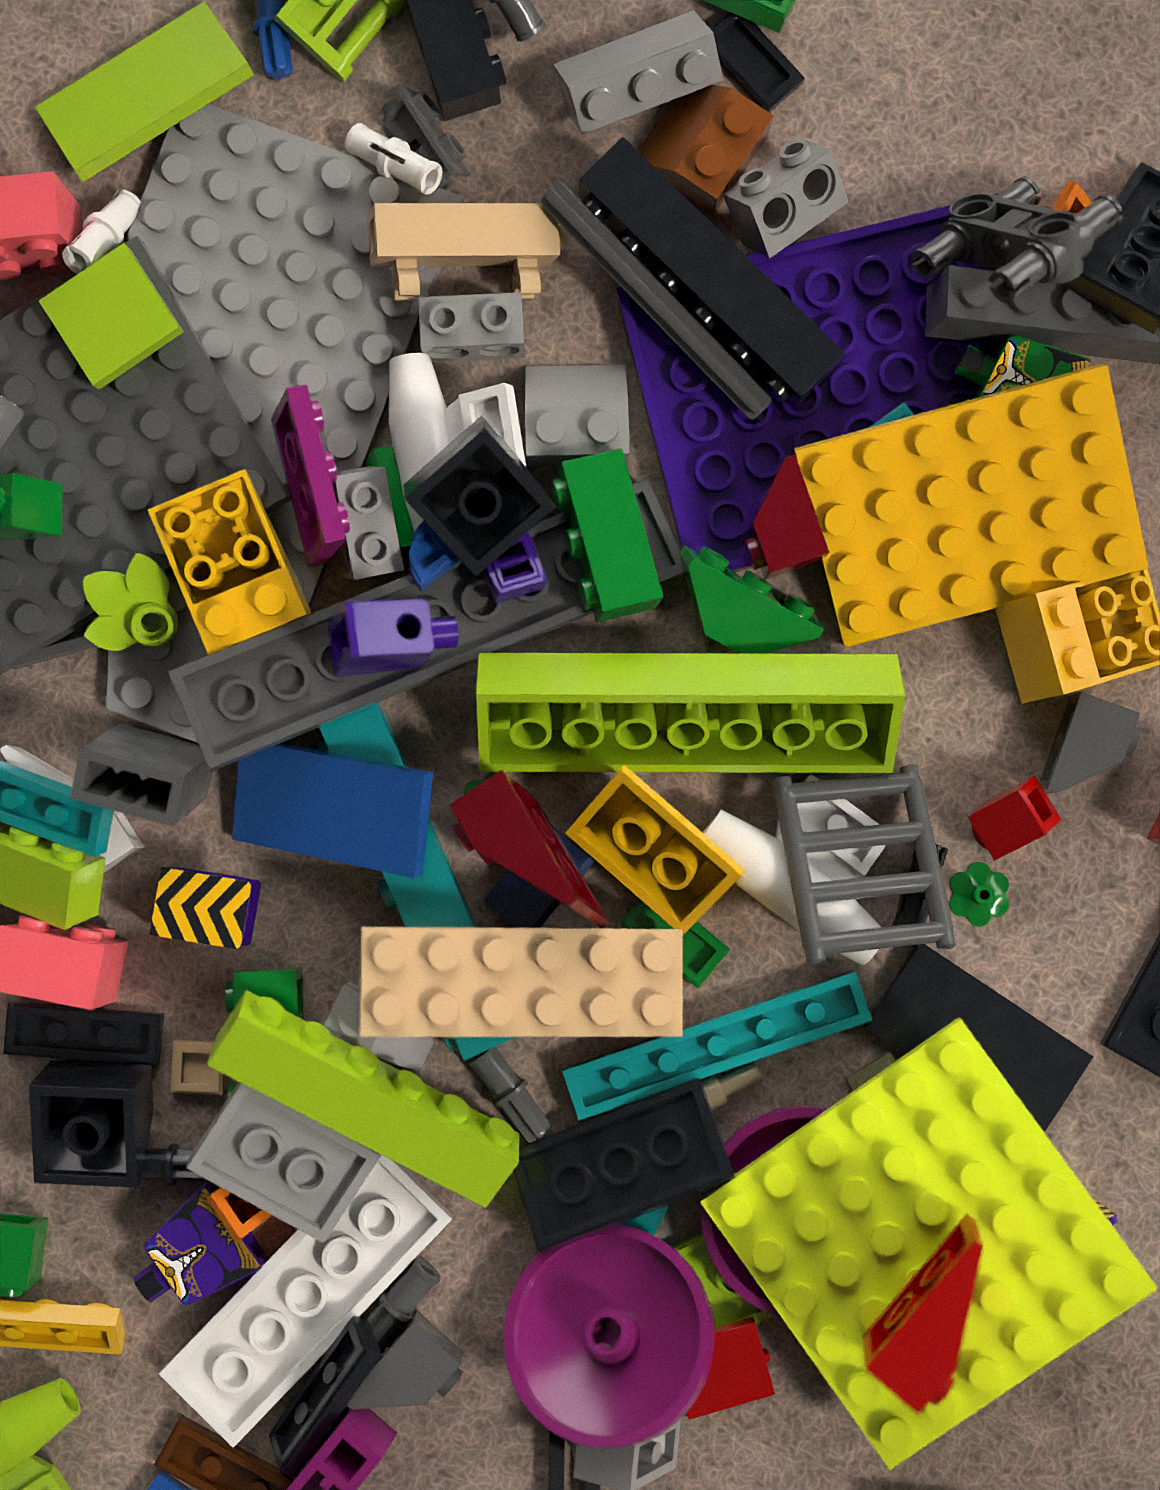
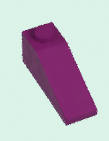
[285,1408,397,1490]

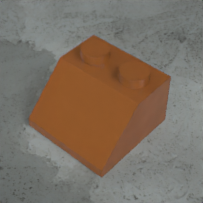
[638,85,774,218]

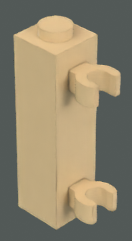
[367,203,566,301]

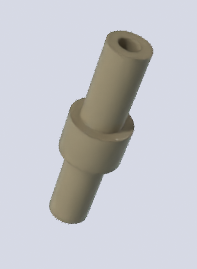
[702,1062,763,1111]

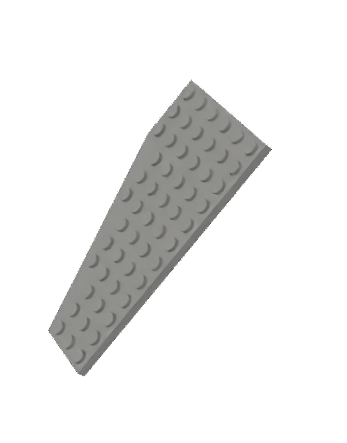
[106,104,465,743]

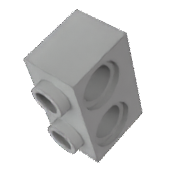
[723,138,849,258]
[418,292,525,362]
[332,466,404,580]

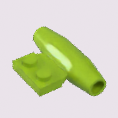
[0,1378,81,1490]

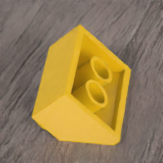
[565,765,745,936]

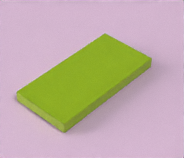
[35,1,254,182]

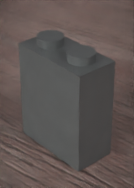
[70,723,213,827]

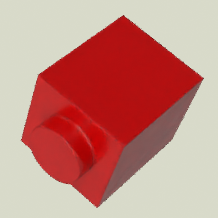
[967,775,1062,861]

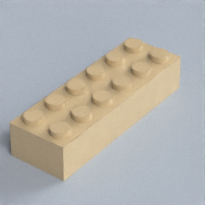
[358,927,683,1037]

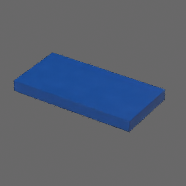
[232,743,433,878]

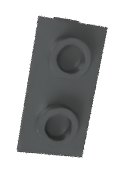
[382,85,471,190]

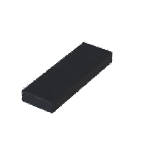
[3,1001,164,1066]
[268,1316,382,1477]

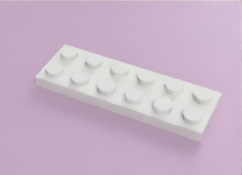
[159,1155,453,1448]

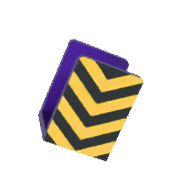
[149,866,261,949]

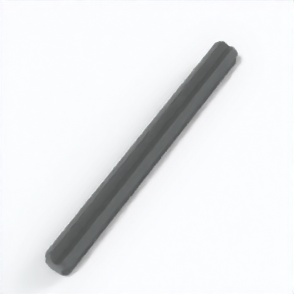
[541,182,772,419]

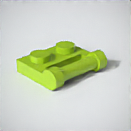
[273,0,406,83]

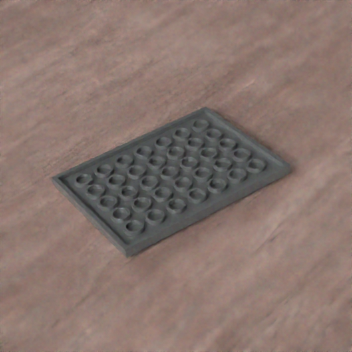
[0,236,292,675]

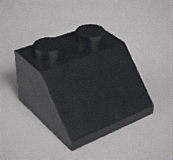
[403,415,556,576]
[29,1061,153,1188]

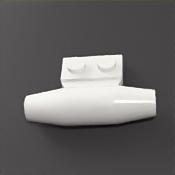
[389,353,526,533]
[702,774,886,966]

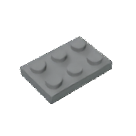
[187,1082,381,1243]

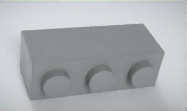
[553,10,723,134]

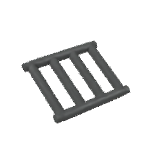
[773,764,956,965]

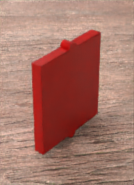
[686,1317,775,1420]

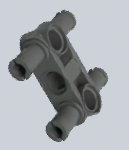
[910,176,1123,303]

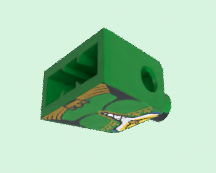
[954,335,1091,399]

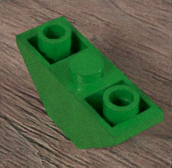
[679,545,824,654]

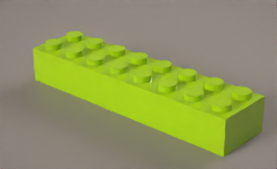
[476,653,905,773]

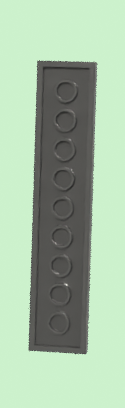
[168,479,685,772]

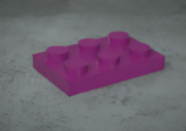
[271,384,350,566]

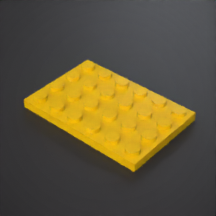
[794,363,1149,647]

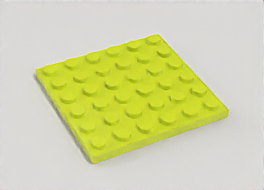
[700,1017,1158,1470]

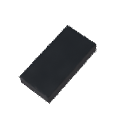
[711,12,805,113]

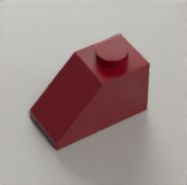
[744,454,830,580]

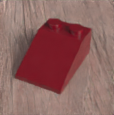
[449,770,610,928]

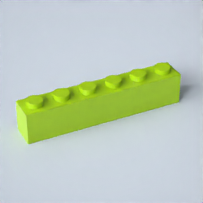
[207,990,519,1208]

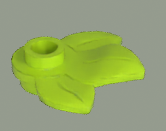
[83,553,178,651]

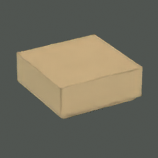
[170,1040,225,1095]

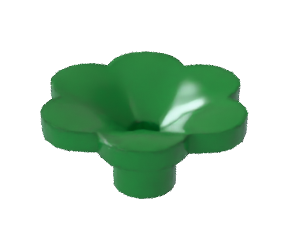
[949,862,1009,927]

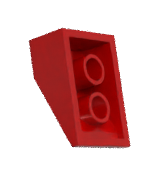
[863,1213,984,1415]

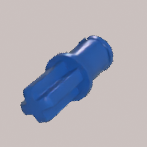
[252,0,293,81]

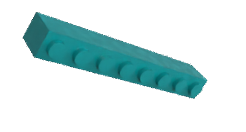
[316,702,516,1060]

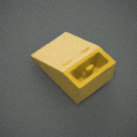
[148,469,312,655]
[995,569,1160,704]

